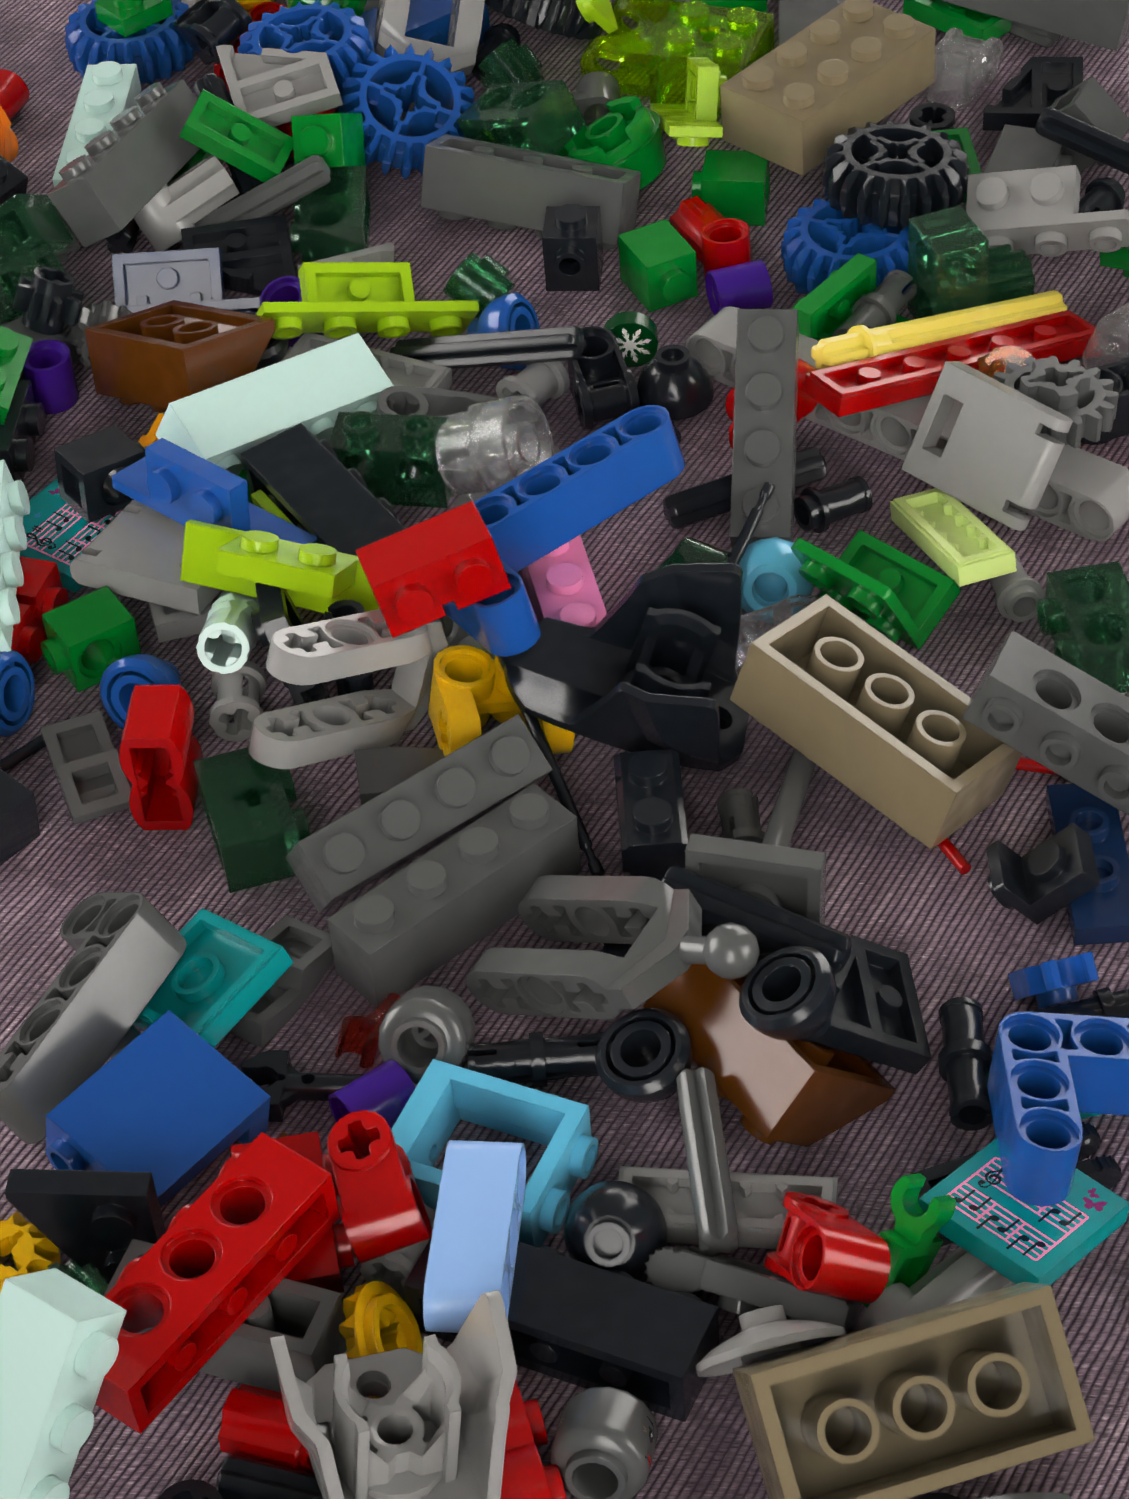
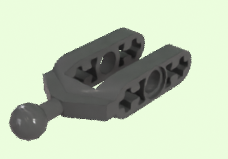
[466,875,760,1020]

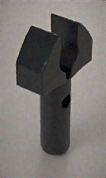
[240,1050,364,1122]

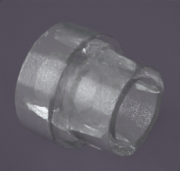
[436,394,555,499]

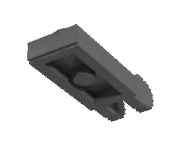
[644,1243,862,1330]

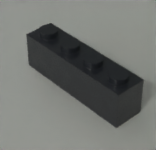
[241,423,406,556]
[404,1238,720,1422]

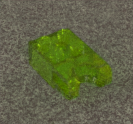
[580,0,774,116]

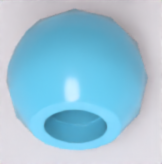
[739,537,814,622]

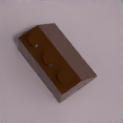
[85,300,276,412]
[643,959,896,1147]

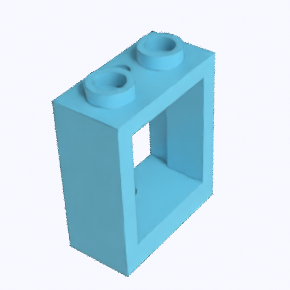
[391,1059,599,1247]

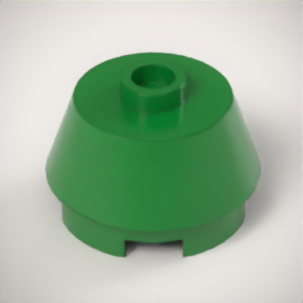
[563,96,667,190]

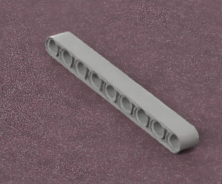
[685,306,1129,542]

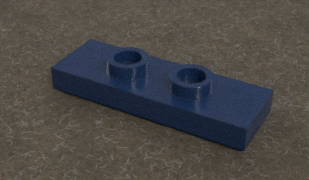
[1046,783,1129,945]

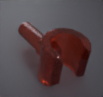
[334,993,400,1068]

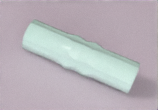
[196,590,259,674]

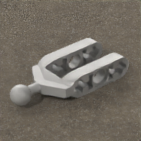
[374,0,485,121]
[248,609,495,769]

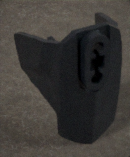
[504,563,749,772]

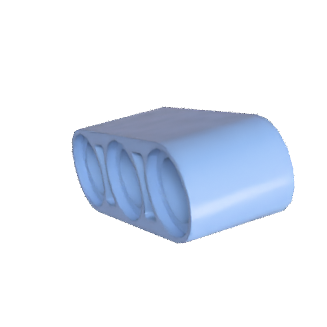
[423,1140,526,1333]

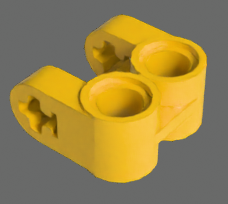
[428,645,575,756]

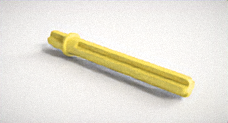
[811,290,1067,370]

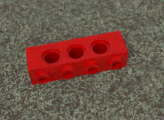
[95,1132,340,1434]

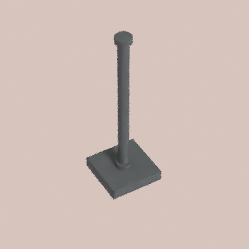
[685,748,826,960]

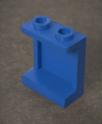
[46,1010,271,1209]

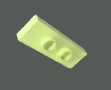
[890,488,1017,587]

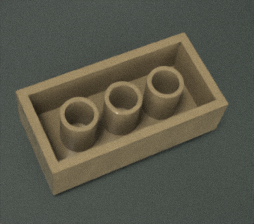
[720,0,936,176]
[730,594,1022,850]
[732,1282,1096,1499]

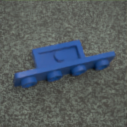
[112,438,318,544]

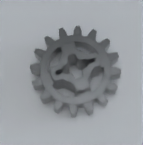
[993,356,1119,448]

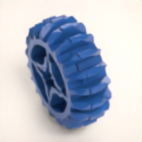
[64,0,194,85]
[237,0,374,97]
[338,43,477,180]
[781,199,928,294]

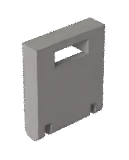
[901,361,1073,531]
[70,500,221,615]

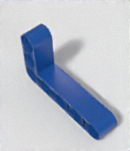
[442,405,685,657]
[987,1011,1129,1206]

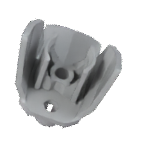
[270,1290,518,1499]

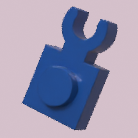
[1008,951,1099,1009]

